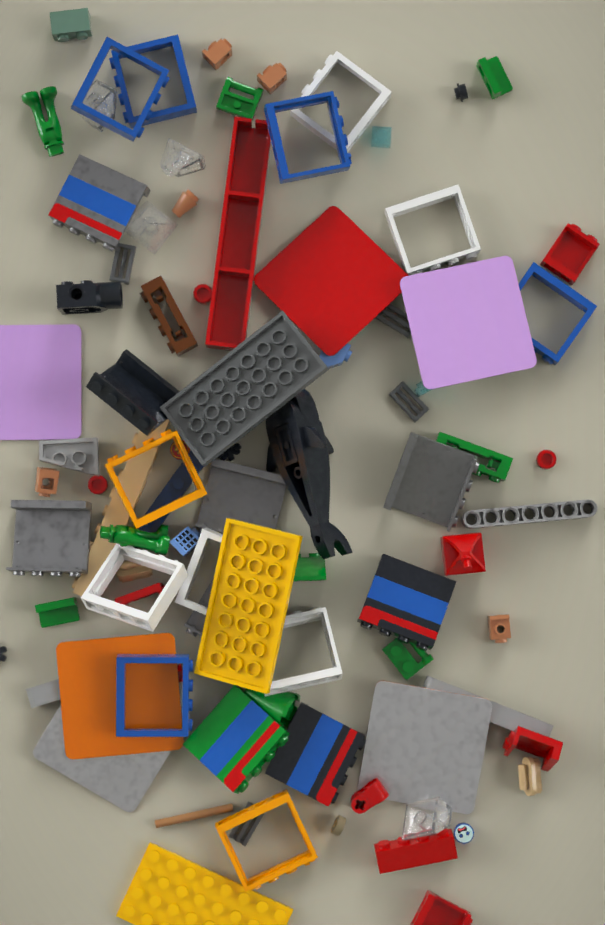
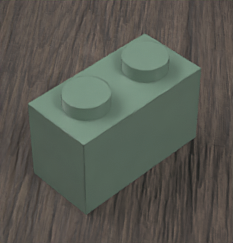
[50,8,92,42]

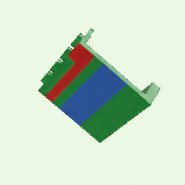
[183,685,290,794]

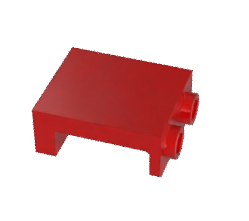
[540,223,600,286]
[114,582,165,606]
[502,726,563,772]
[410,890,473,925]

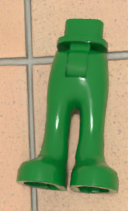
[21,86,64,157]
[100,524,170,555]

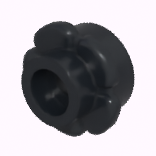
[454,83,468,102]

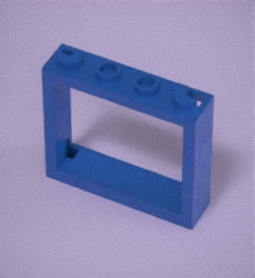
[109,34,197,129]
[71,37,170,142]
[264,91,352,184]
[518,262,597,365]
[116,654,193,737]

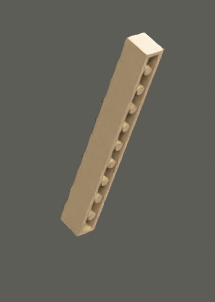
[72,419,171,596]

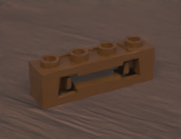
[140,276,198,356]

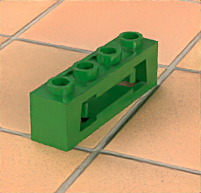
[435,432,513,483]

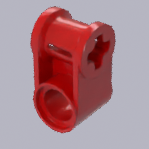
[351,778,389,814]

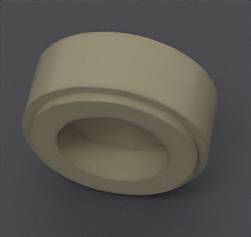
[331,815,346,836]

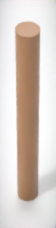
[155,803,234,828]

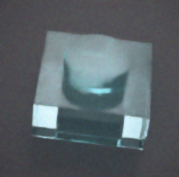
[371,126,392,148]
[414,381,432,398]

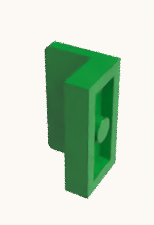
[476,56,513,100]
[35,597,80,628]

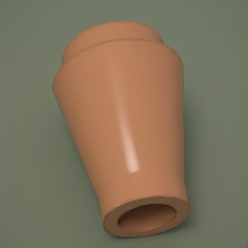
[172,189,199,218]

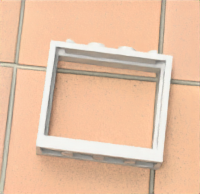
[290,51,392,153]
[384,184,481,276]
[175,528,223,615]
[81,544,188,632]
[264,607,343,697]

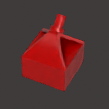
[440,533,486,576]

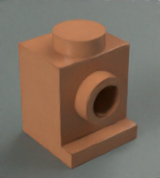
[202,38,232,70]
[257,63,287,94]
[35,467,60,497]
[487,614,511,643]

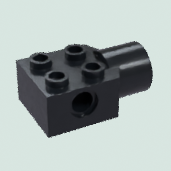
[56,280,123,315]

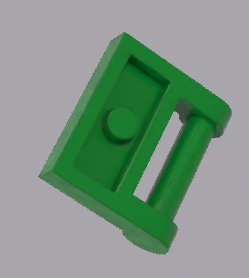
[216,77,264,121]
[382,637,434,681]

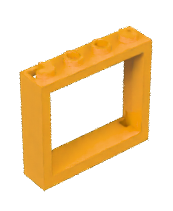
[104,429,207,529]
[215,789,318,892]

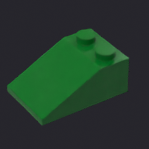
[293,553,326,581]

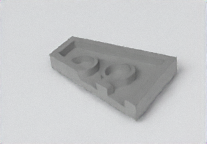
[39,437,100,477]

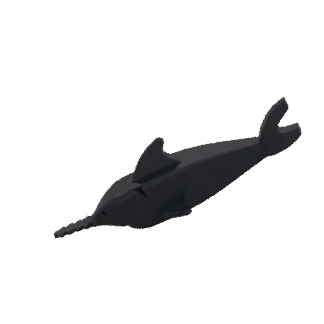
[266,389,353,559]

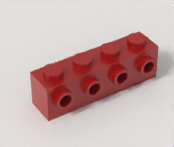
[374,828,458,874]

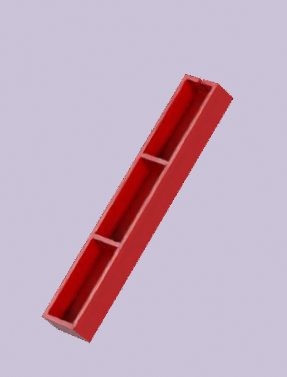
[205,117,271,351]

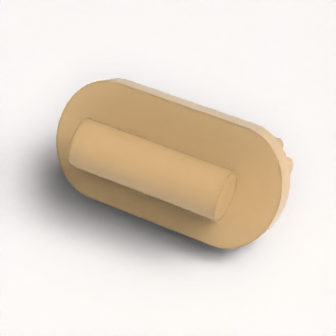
[116,561,153,583]
[518,757,542,796]

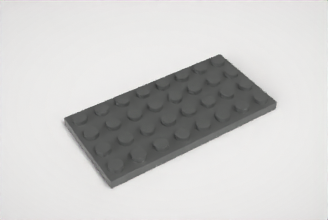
[160,310,329,467]

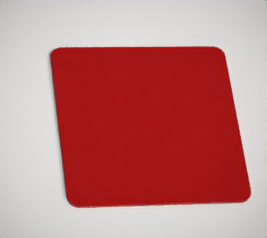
[254,206,409,356]

